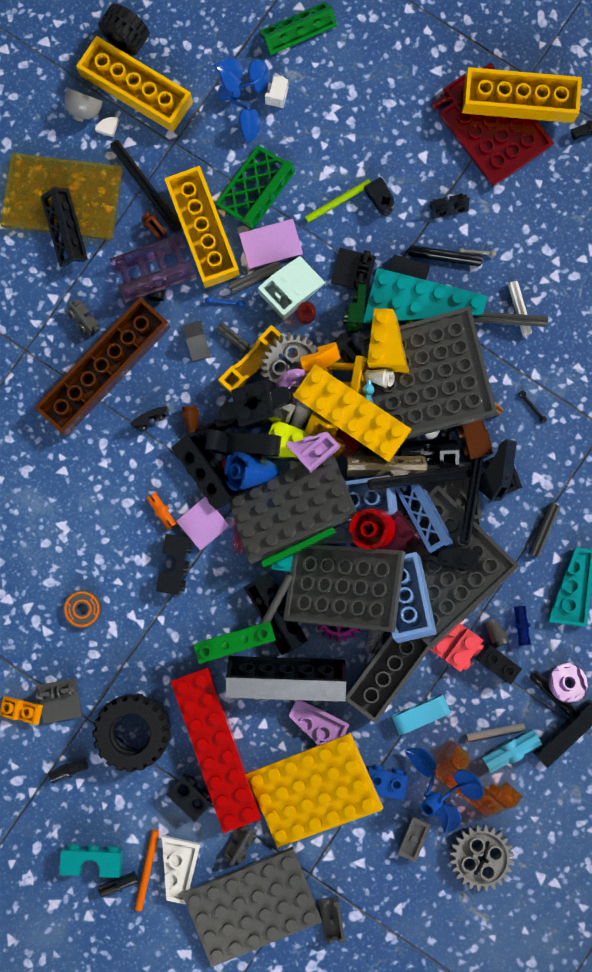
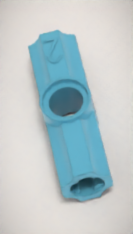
[481,729,542,773]

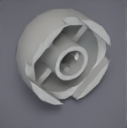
[64,88,103,122]

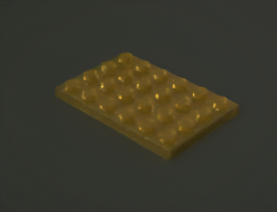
[0,153,123,241]

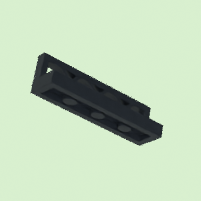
[41,187,88,267]
[532,699,592,768]

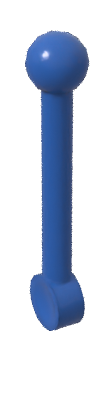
[205,298,245,307]

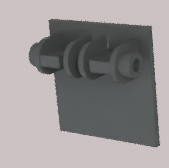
[36,678,82,724]

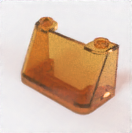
[434,739,523,817]

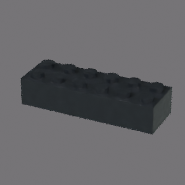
[226,656,346,702]

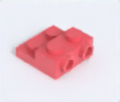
[430,624,484,672]

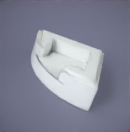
[95,117,119,137]

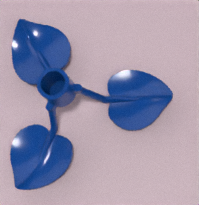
[214,58,270,144]
[405,748,484,834]

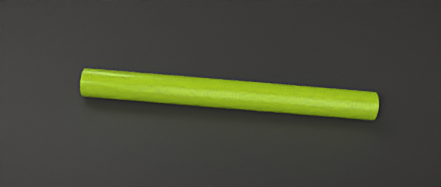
[305,179,371,223]

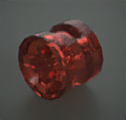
[297,302,316,324]

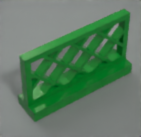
[215,145,295,230]

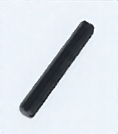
[408,245,483,266]

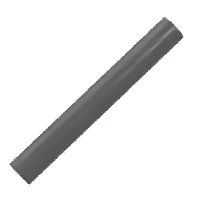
[261,574,293,624]

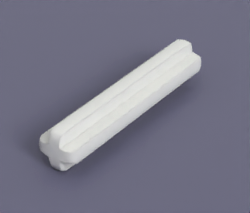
[508,281,532,336]

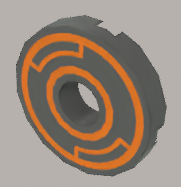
[63,590,102,628]

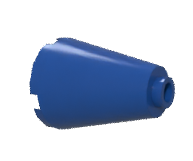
[224,452,279,491]

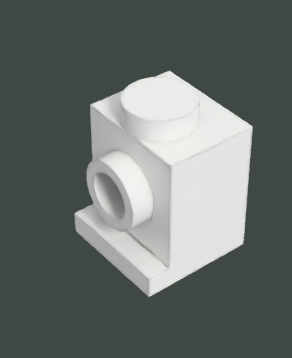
[265,75,289,108]

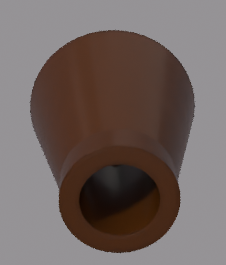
[180,405,199,433]

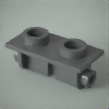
[66,299,100,339]
[224,824,258,866]

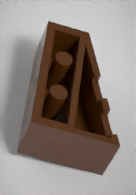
[456,419,493,462]

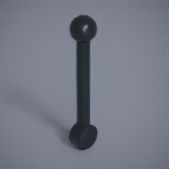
[518,391,547,423]

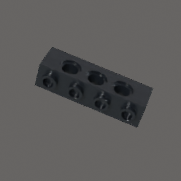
[171,431,240,510]
[244,573,308,655]

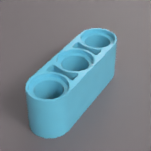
[391,694,451,735]

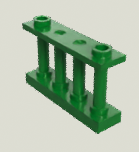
[193,621,276,664]

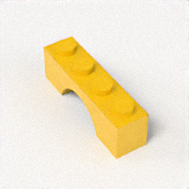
[218,325,282,395]

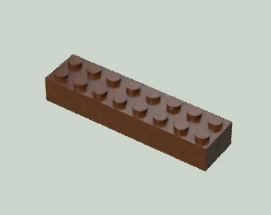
[34,297,171,437]

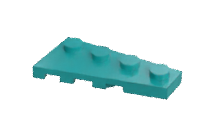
[547,547,592,627]

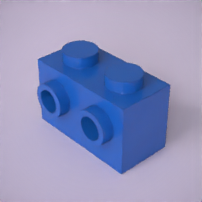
[367,764,408,800]

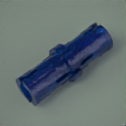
[513,606,531,646]

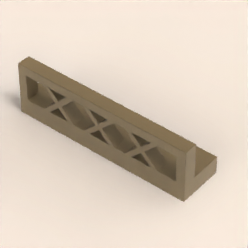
[347,456,427,477]

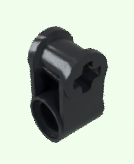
[364,177,394,216]

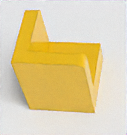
[305,414,338,439]

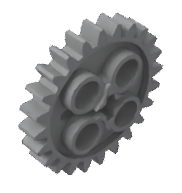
[259,333,317,388]
[449,824,514,892]

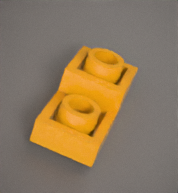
[300,342,341,372]
[0,696,43,725]

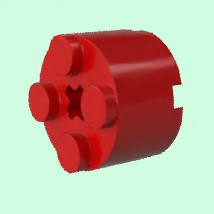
[349,509,396,549]

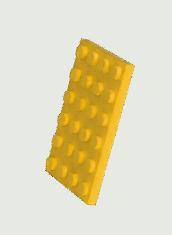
[247,732,383,848]

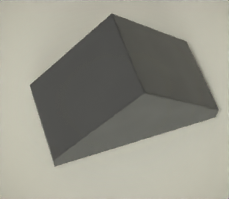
[183,321,211,362]

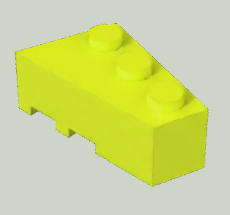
[261,421,316,459]

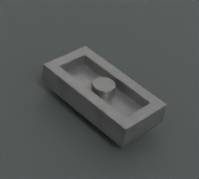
[397,816,431,862]

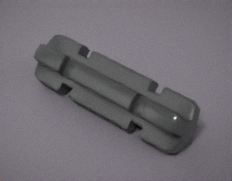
[217,322,249,353]

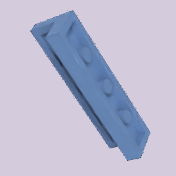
[395,484,455,553]

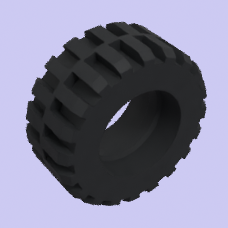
[92,693,171,772]

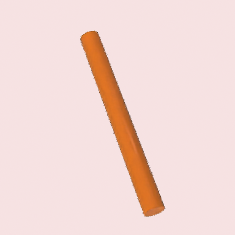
[134,829,159,911]

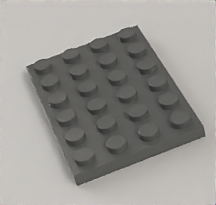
[229,453,358,564]
[283,545,406,633]
[182,847,322,967]

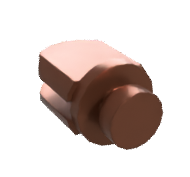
[141,212,167,241]

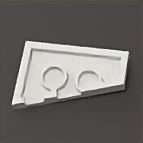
[162,835,200,905]

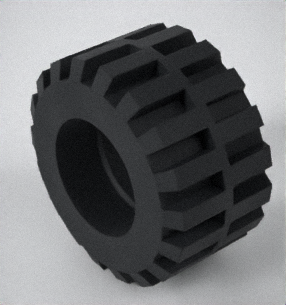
[98,3,150,55]

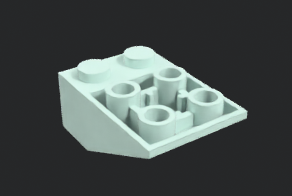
[258,256,325,320]

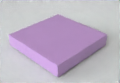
[176,497,230,551]

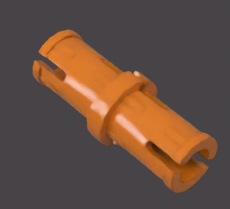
[146,492,177,531]

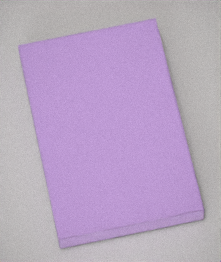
[239,219,303,270]

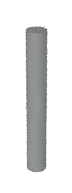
[466,723,525,742]

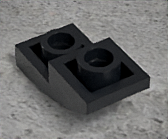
[130,406,170,431]

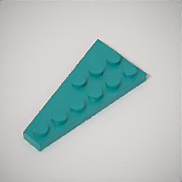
[363,268,488,324]

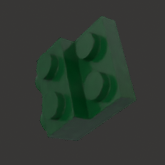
[343,284,366,334]

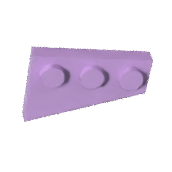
[289,700,350,745]

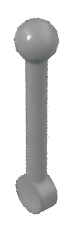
[457,248,497,257]

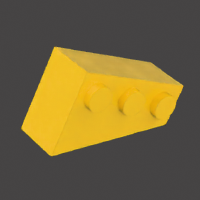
[367,308,409,373]

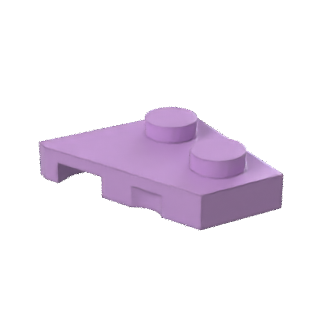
[286,432,340,473]

